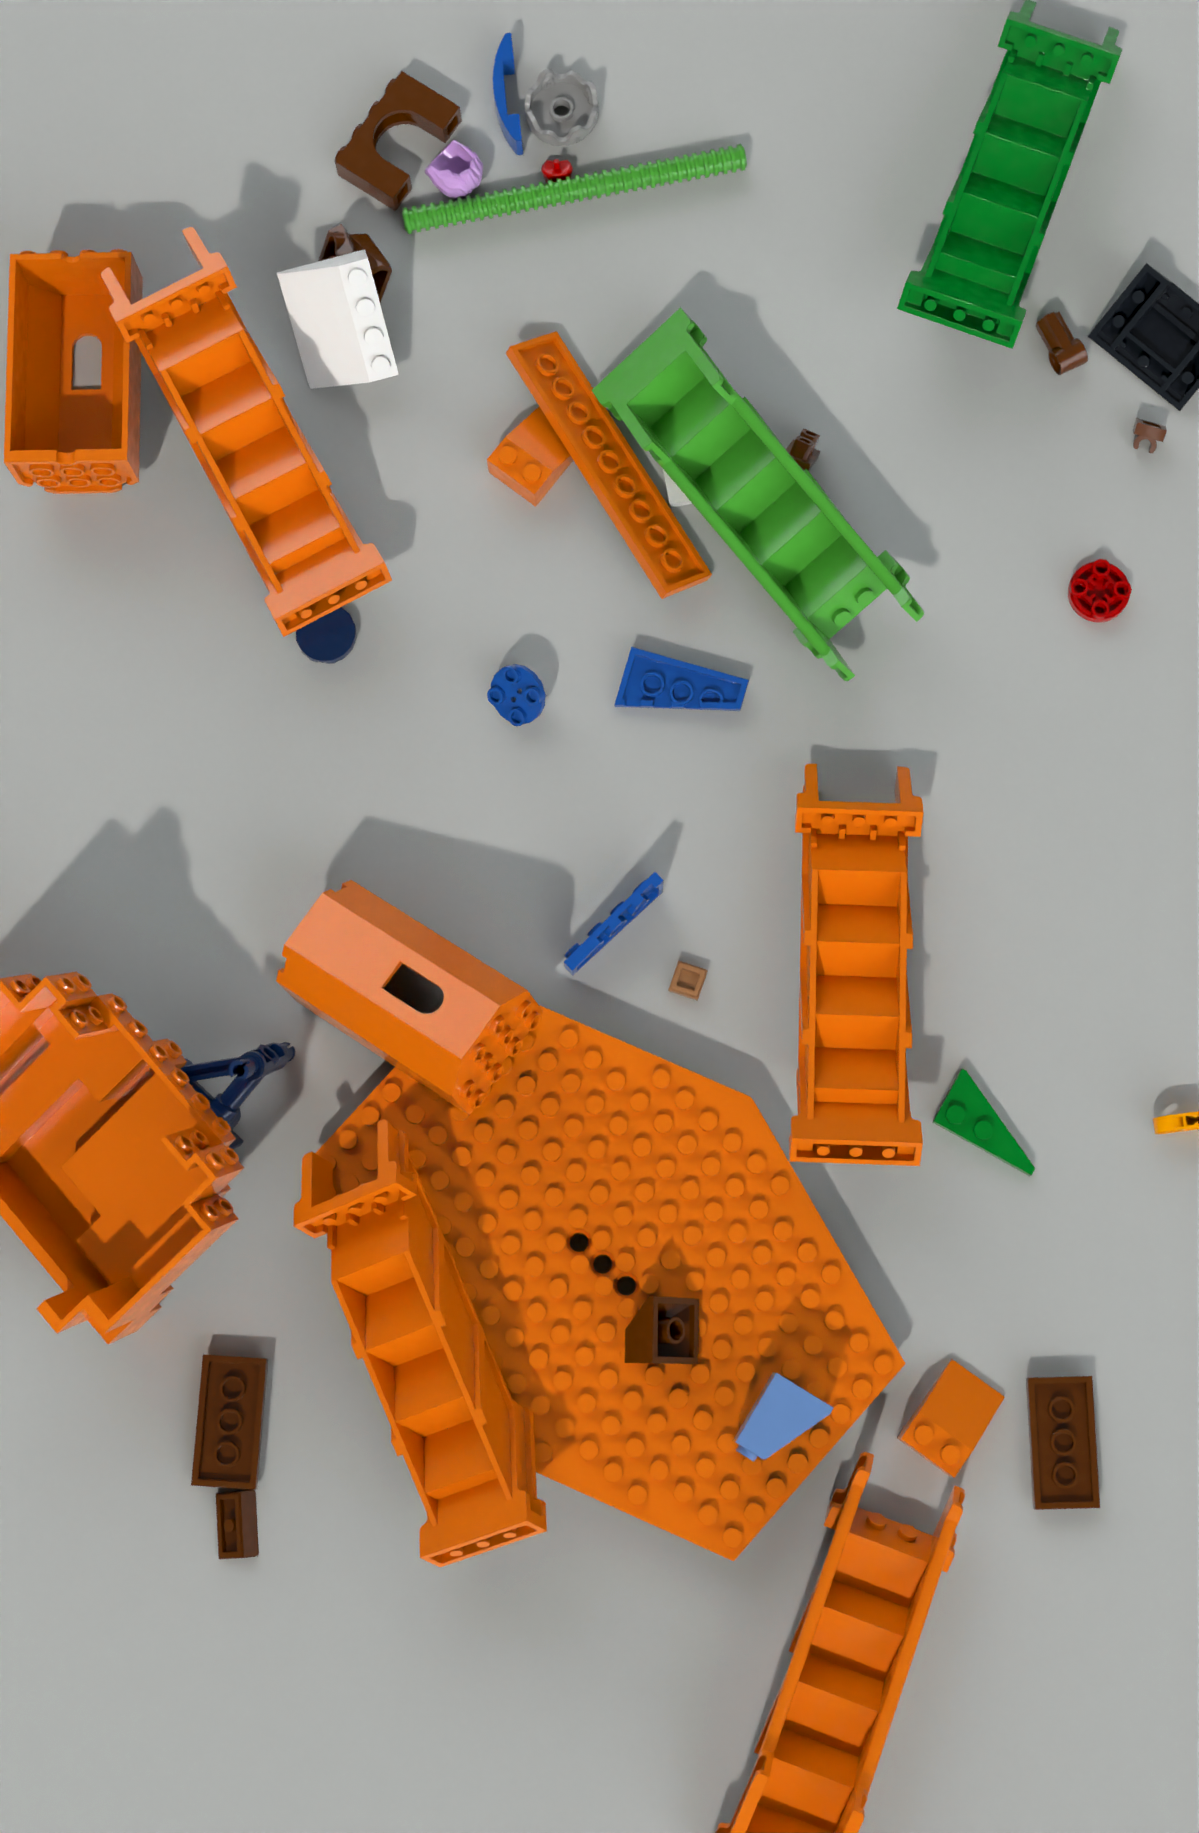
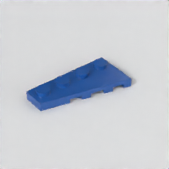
[614,647,749,711]
[564,872,664,976]

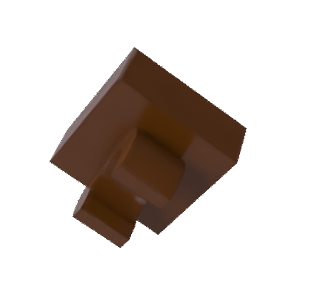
[1133,418,1167,454]

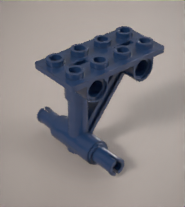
[181,1042,296,1150]

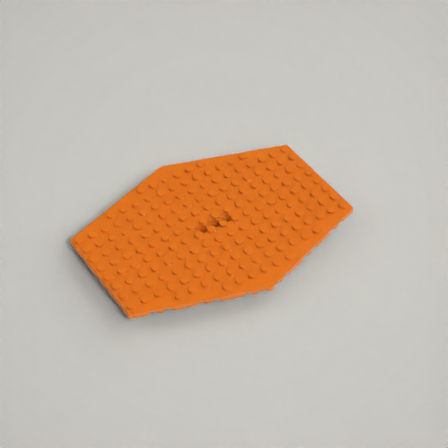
[316,1005,906,1561]

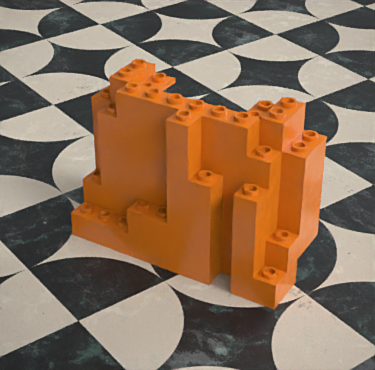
[0,972,244,1345]

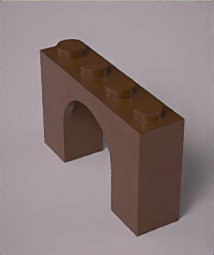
[335,71,462,211]

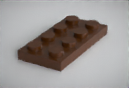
[191,1354,268,1490]
[1026,1376,1100,1510]

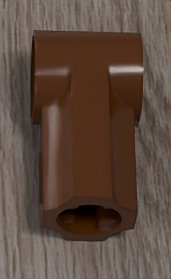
[1035,312,1088,375]

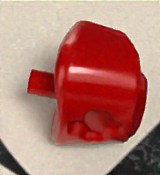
[541,159,573,183]

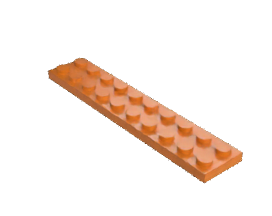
[506,331,712,599]

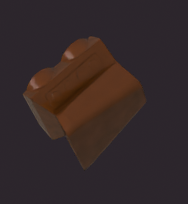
[318,224,392,303]

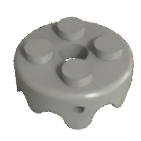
[525,69,598,146]

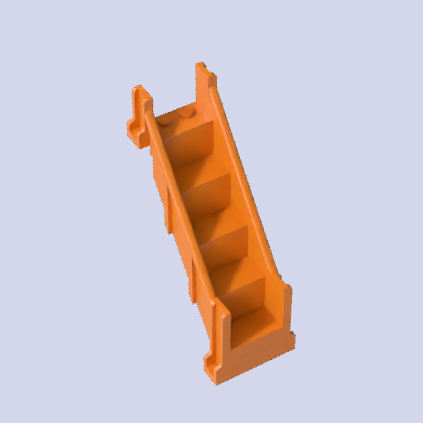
[101,227,392,637]
[789,764,923,1166]
[293,1119,547,1567]
[715,1452,965,1833]

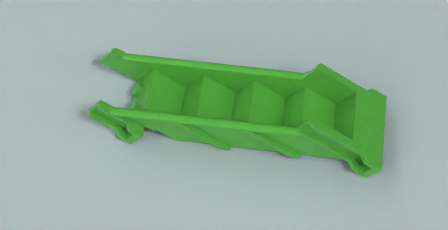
[592,307,924,681]

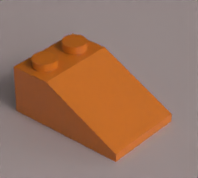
[487,407,573,507]
[897,1359,1005,1478]

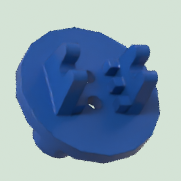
[487,664,547,726]

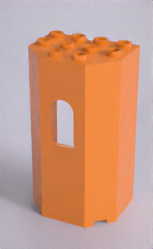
[4,249,143,494]
[276,880,543,1115]

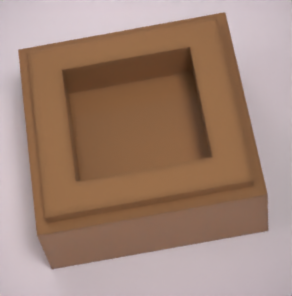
[668,960,708,1001]

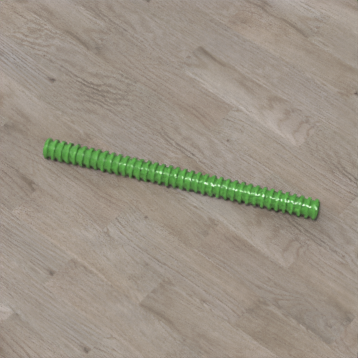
[402,144,747,234]

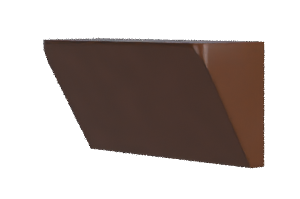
[216,1490,259,1559]

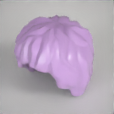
[424,140,483,199]

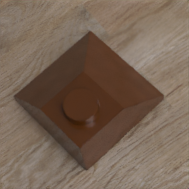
[625,1296,699,1364]

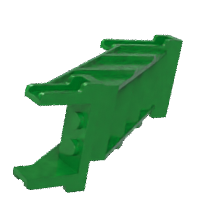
[897,0,1122,349]

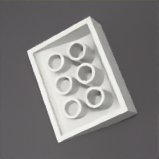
[277,249,399,389]

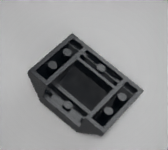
[1088,263,1199,411]

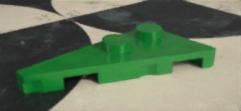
[932,1069,1035,1176]

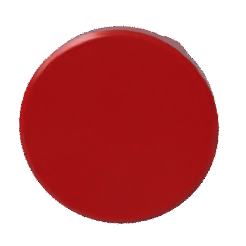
[1068,559,1132,622]

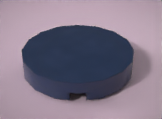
[296,607,356,664]

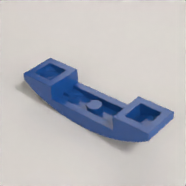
[493,33,523,155]

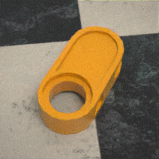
[1153,1111,1199,1134]

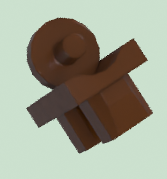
[786,429,821,471]

